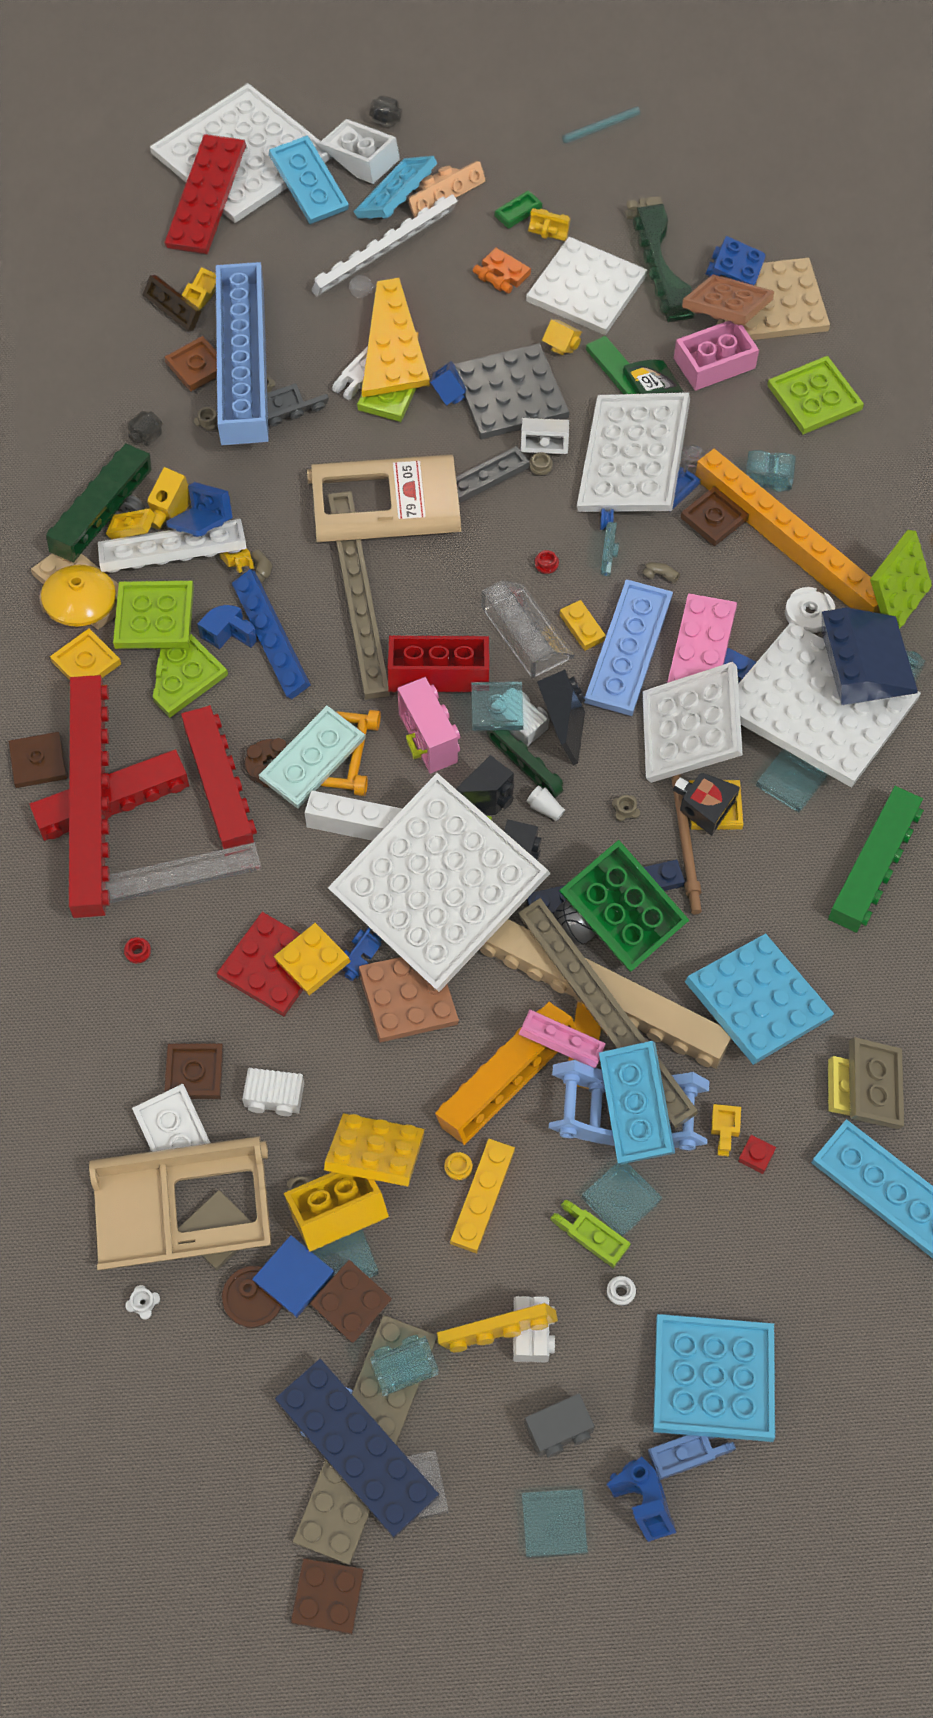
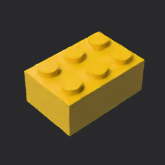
[284,1172,389,1252]

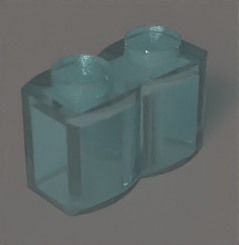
[746,450,796,491]

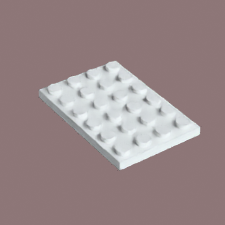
[577,393,690,512]

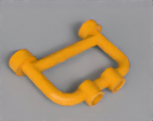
[320,710,381,796]

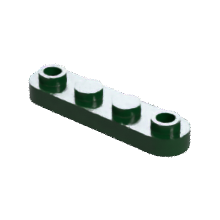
[486,723,563,798]

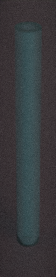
[562,106,640,144]

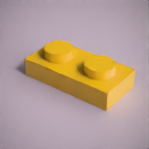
[106,508,155,540]
[559,600,606,651]

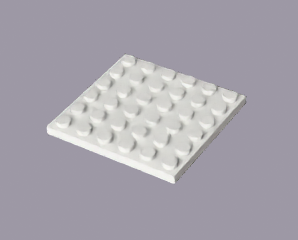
[150,84,333,223]
[738,622,921,788]
[328,773,550,992]

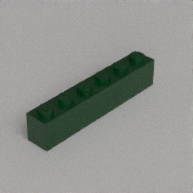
[46,443,152,563]

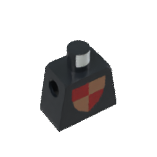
[673,773,740,835]

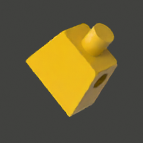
[147,467,191,530]

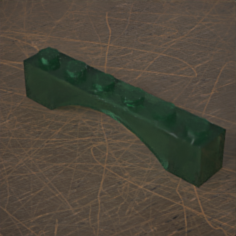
[633,204,694,322]

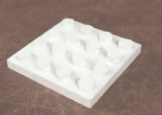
[526,237,647,335]
[643,662,743,783]

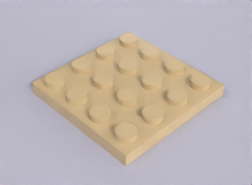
[722,257,830,340]

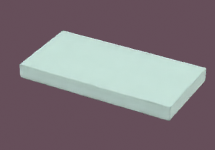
[259,705,366,809]

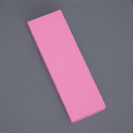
[519,1010,606,1068]

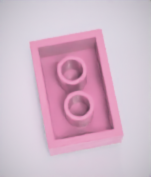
[674,321,759,391]
[397,677,460,774]

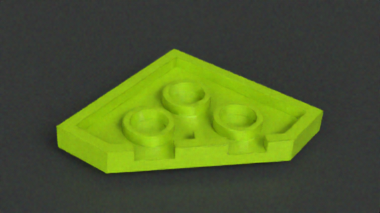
[153,633,228,718]

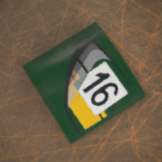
[623,360,684,394]

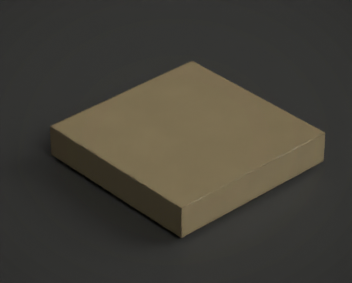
[178,1190,252,1271]

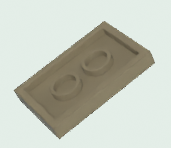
[849,1037,904,1129]

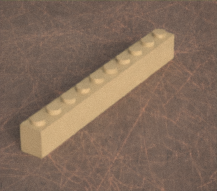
[479,919,732,1069]

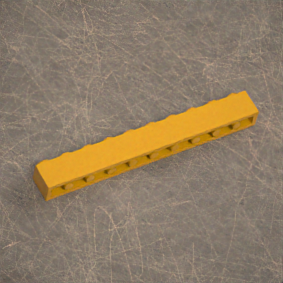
[695,448,881,614]

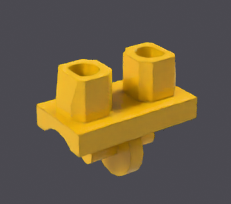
[528,208,571,241]

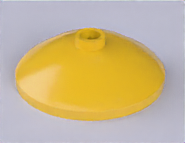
[41,565,116,626]

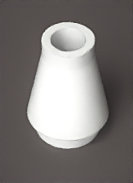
[526,786,565,822]

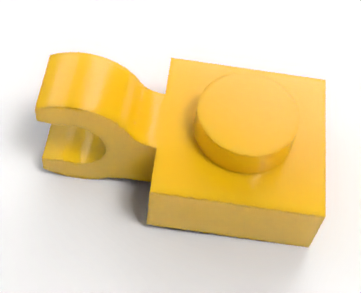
[711,1104,741,1157]

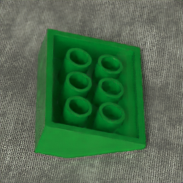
[559,840,689,972]

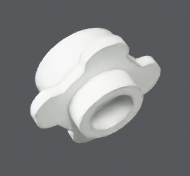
[125,1285,160,1319]

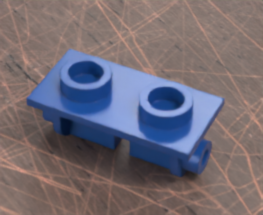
[337,927,382,981]

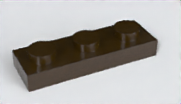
[143,275,202,331]

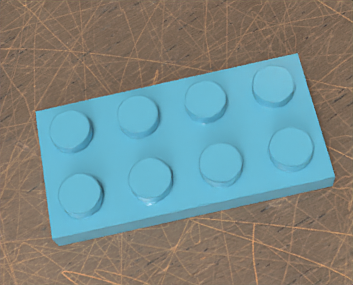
[269,135,349,224]
[354,156,437,219]
[599,1041,675,1164]

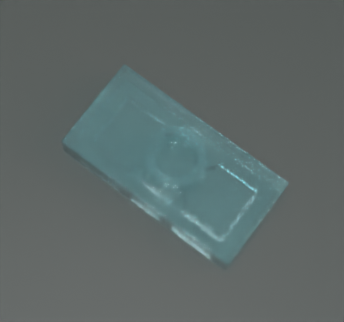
[601,522,619,576]

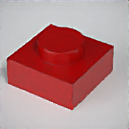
[738,1135,776,1174]

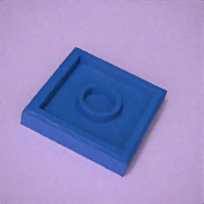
[252,1235,335,1318]

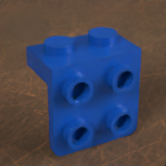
[705,236,766,286]
[166,482,233,537]

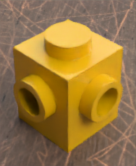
[542,319,582,355]

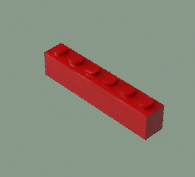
[181,705,257,854]
[29,749,189,841]

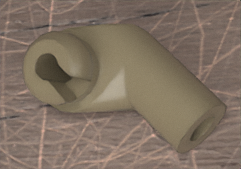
[251,549,272,582]

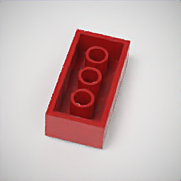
[388,635,489,692]

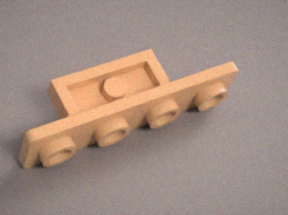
[408,161,486,218]

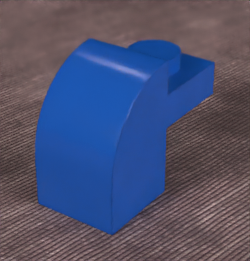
[197,605,257,650]

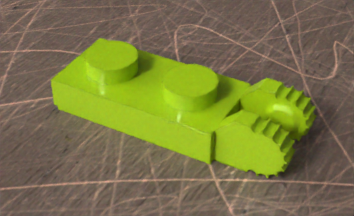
[550,1199,631,1269]

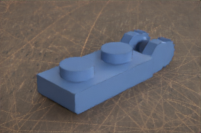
[648,1435,736,1480]

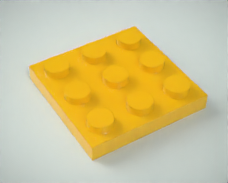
[324,1113,425,1186]

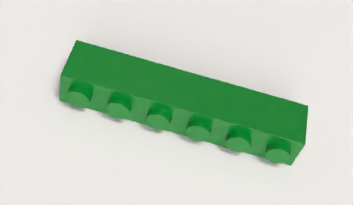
[828,786,924,933]

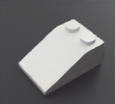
[319,119,400,184]

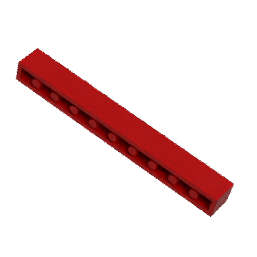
[69,675,110,918]

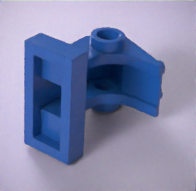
[607,1456,677,1542]

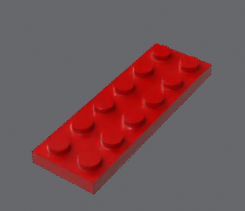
[164,134,247,254]

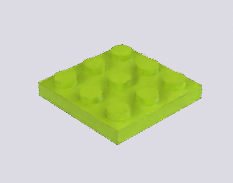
[767,356,864,434]
[870,530,932,629]
[113,581,194,649]

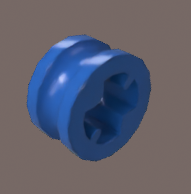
[600,508,614,531]

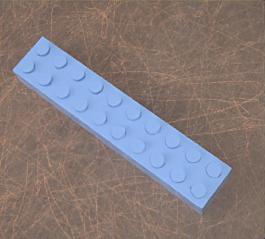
[216,262,269,445]

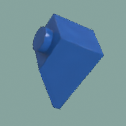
[431,361,466,405]

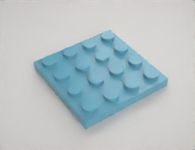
[685,934,834,1065]
[653,1314,775,1442]

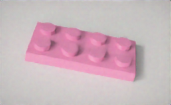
[667,593,737,683]

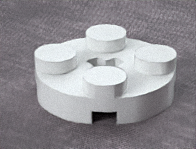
[785,587,835,633]

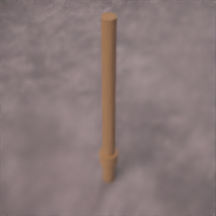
[671,774,702,915]

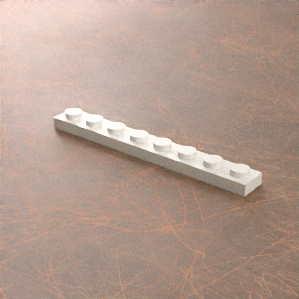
[311,194,458,297]

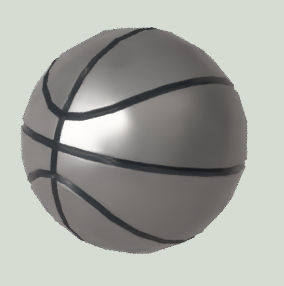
[554,900,596,945]

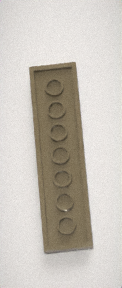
[293,1315,438,1566]

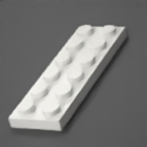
[98,519,247,573]

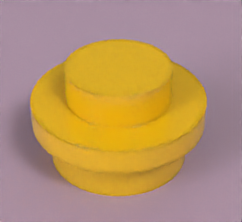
[444,1152,472,1180]

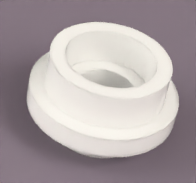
[607,1276,636,1306]

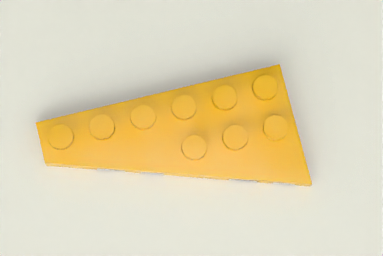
[362,278,430,397]

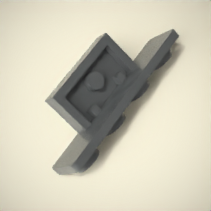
[267,383,329,427]

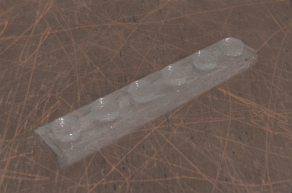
[105,843,261,903]

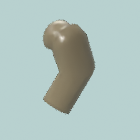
[642,562,680,584]

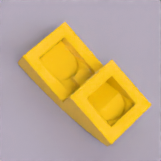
[182,267,216,310]

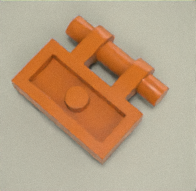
[473,248,531,294]

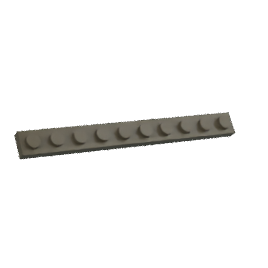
[328,491,390,700]
[518,898,698,1129]

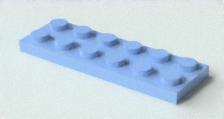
[584,579,673,716]

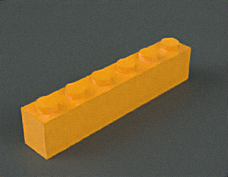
[435,1002,576,1145]

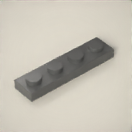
[456,446,530,503]

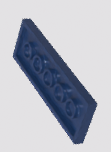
[275,1358,439,1539]

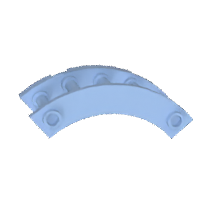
[549,1060,709,1150]

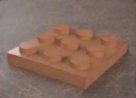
[682,274,774,325]
[359,957,459,1043]

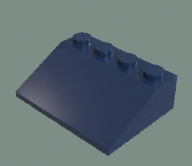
[822,607,918,705]

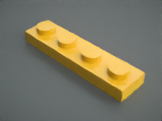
[450,1139,515,1254]
[437,1303,558,1352]

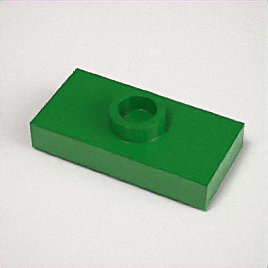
[495,190,542,229]

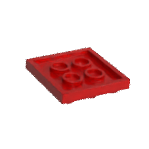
[216,912,303,1017]

